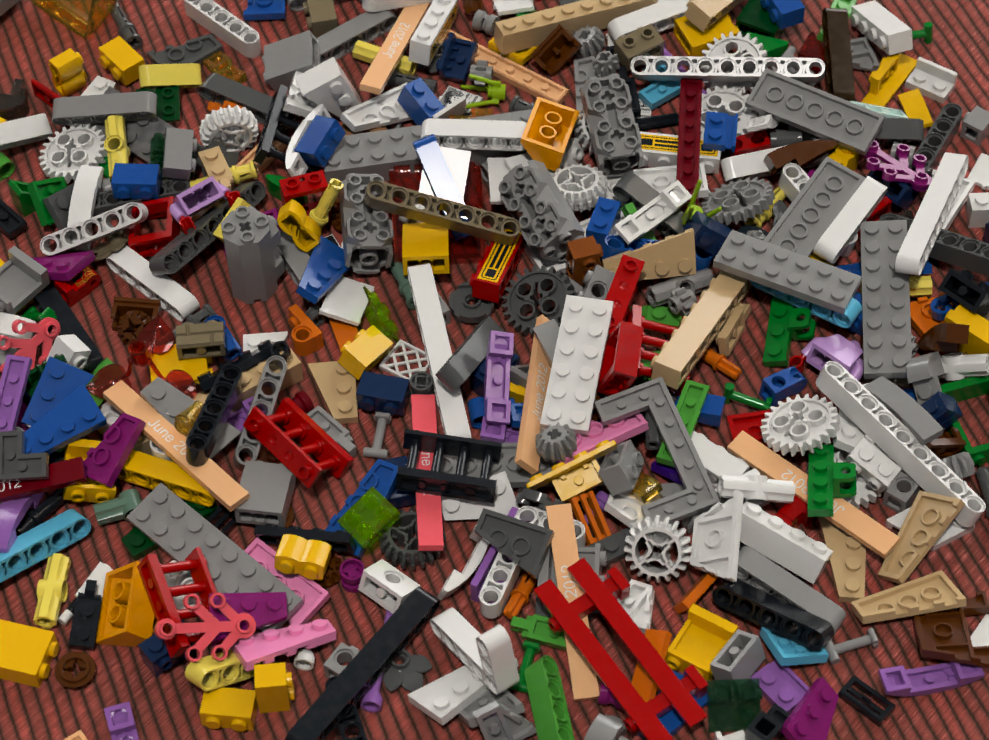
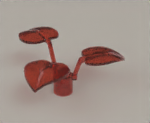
[86,315,197,399]

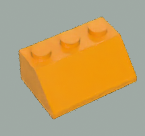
[520,97,579,172]
[95,561,155,647]

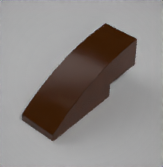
[763,140,837,176]
[917,323,970,353]

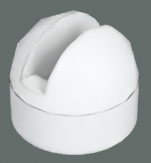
[293,648,315,671]

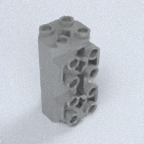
[581,73,644,177]
[498,160,585,262]
[339,173,394,274]
[221,206,285,304]

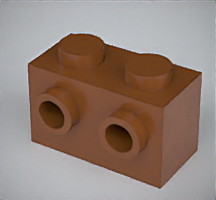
[566,236,603,286]

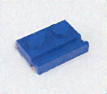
[703,111,738,152]

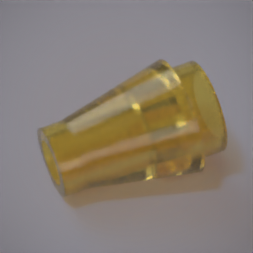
[174,401,204,435]

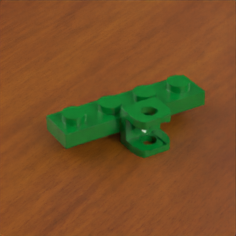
[763,296,816,367]
[808,444,856,517]

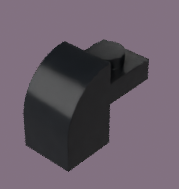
[745,703,790,740]

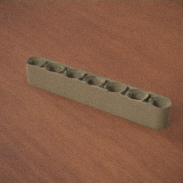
[364,180,521,245]

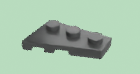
[146,34,224,65]
[474,508,554,579]

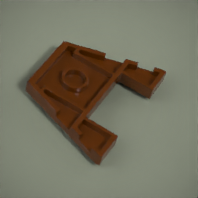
[913,591,989,668]

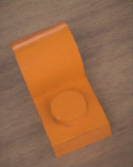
[288,304,324,356]

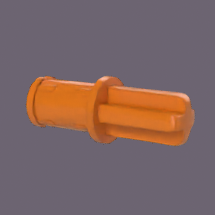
[700,347,742,380]
[503,574,537,620]

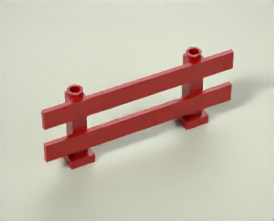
[533,558,708,740]

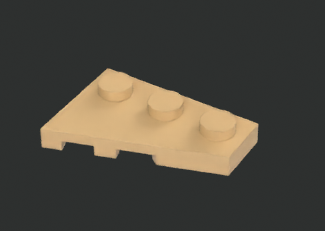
[307,361,359,424]

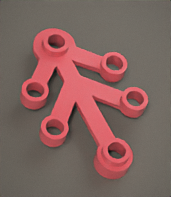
[0,317,61,379]
[154,592,256,662]

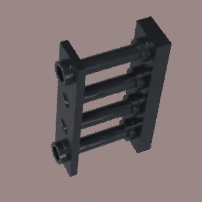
[253,84,314,181]
[395,429,502,504]

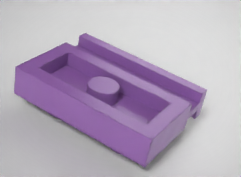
[749,658,809,713]

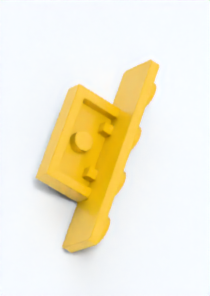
[861,53,917,107]
[526,440,618,503]

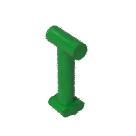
[912,22,933,44]
[21,306,57,322]
[722,382,773,411]
[508,640,541,694]

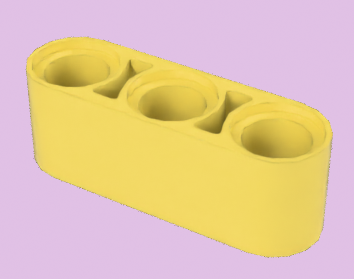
[138,63,202,88]
[185,649,260,691]

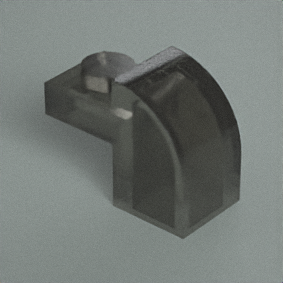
[0,79,30,122]

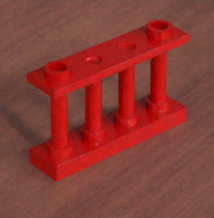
[605,254,645,339]
[626,304,690,396]
[243,397,354,489]
[137,547,223,658]

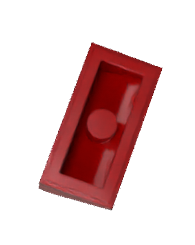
[31,79,62,108]

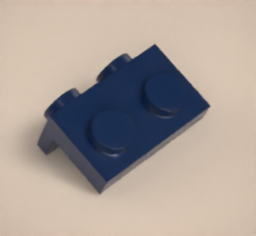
[436,32,478,83]

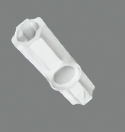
[938,352,989,381]
[717,475,795,504]

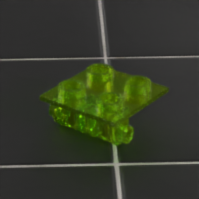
[363,286,399,342]
[337,486,401,549]

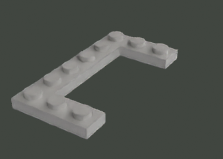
[594,376,720,524]

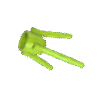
[461,74,506,109]
[682,179,722,225]

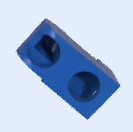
[759,366,807,407]

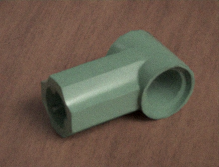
[93,489,142,526]

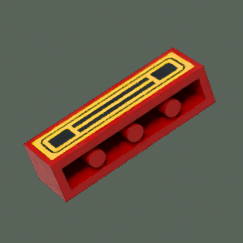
[469,229,526,303]

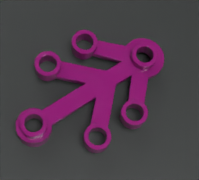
[862,140,932,192]

